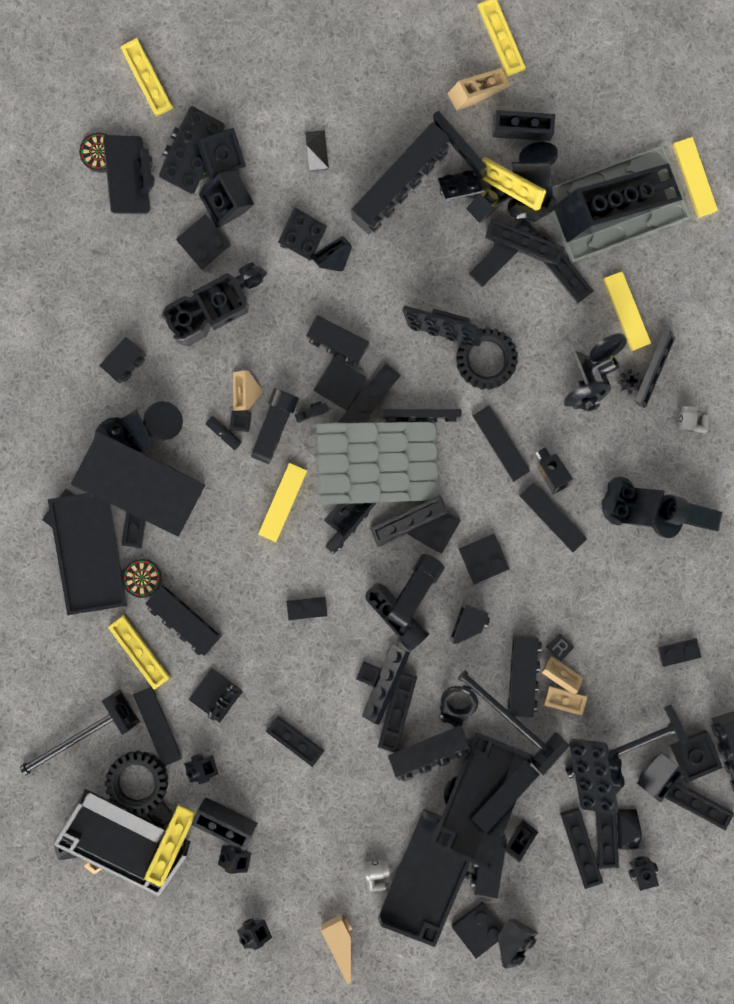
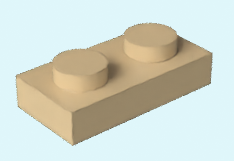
[542,656,583,695]
[543,685,587,716]

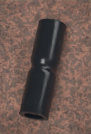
[205,416,242,451]

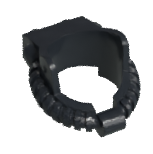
[439,684,479,727]

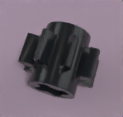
[617,369,643,395]

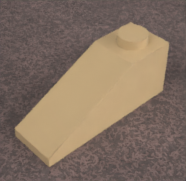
[447,68,510,111]
[321,914,353,984]

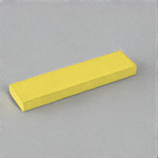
[477,0,526,77]
[120,38,173,117]
[673,137,718,218]
[482,157,546,210]
[603,271,651,351]
[258,463,307,542]
[108,615,171,690]
[144,804,197,887]

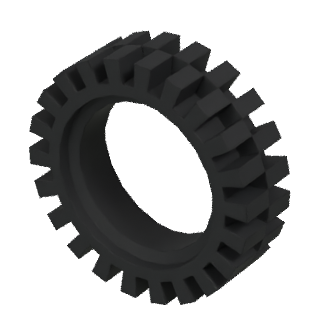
[456,327,518,390]
[105,751,169,815]

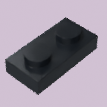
[286,596,328,620]
[657,638,702,667]

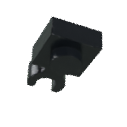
[295,401,329,423]

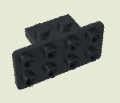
[159,106,225,194]
[103,135,155,214]
[402,306,481,347]
[569,739,625,814]

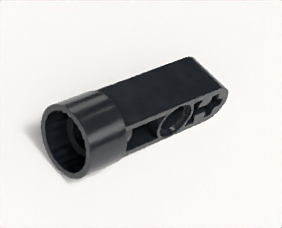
[251,388,299,465]
[657,494,723,531]
[387,554,445,628]
[365,583,430,652]

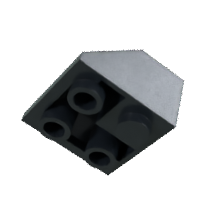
[498,919,538,969]

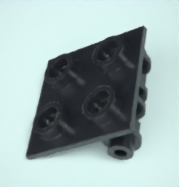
[438,170,484,201]
[278,207,327,261]
[189,668,243,723]

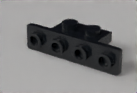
[324,502,379,554]

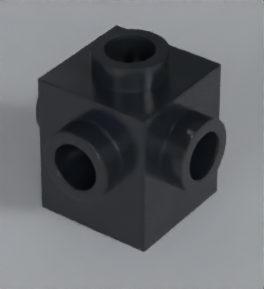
[184,753,219,784]
[218,845,252,874]
[628,856,659,891]
[237,918,272,950]

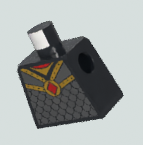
[536,447,573,495]

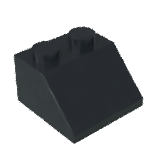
[198,170,254,228]
[450,603,490,644]

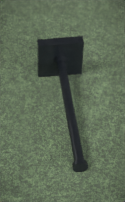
[458,670,570,776]
[20,689,140,776]
[565,704,691,779]

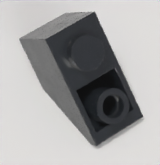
[466,185,510,223]

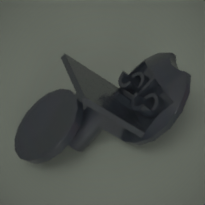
[507,142,558,222]
[564,333,627,412]
[94,401,183,452]
[602,476,683,538]

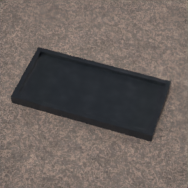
[71,431,206,537]
[48,493,127,616]

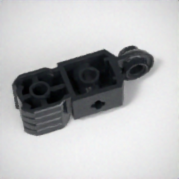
[162,262,267,346]

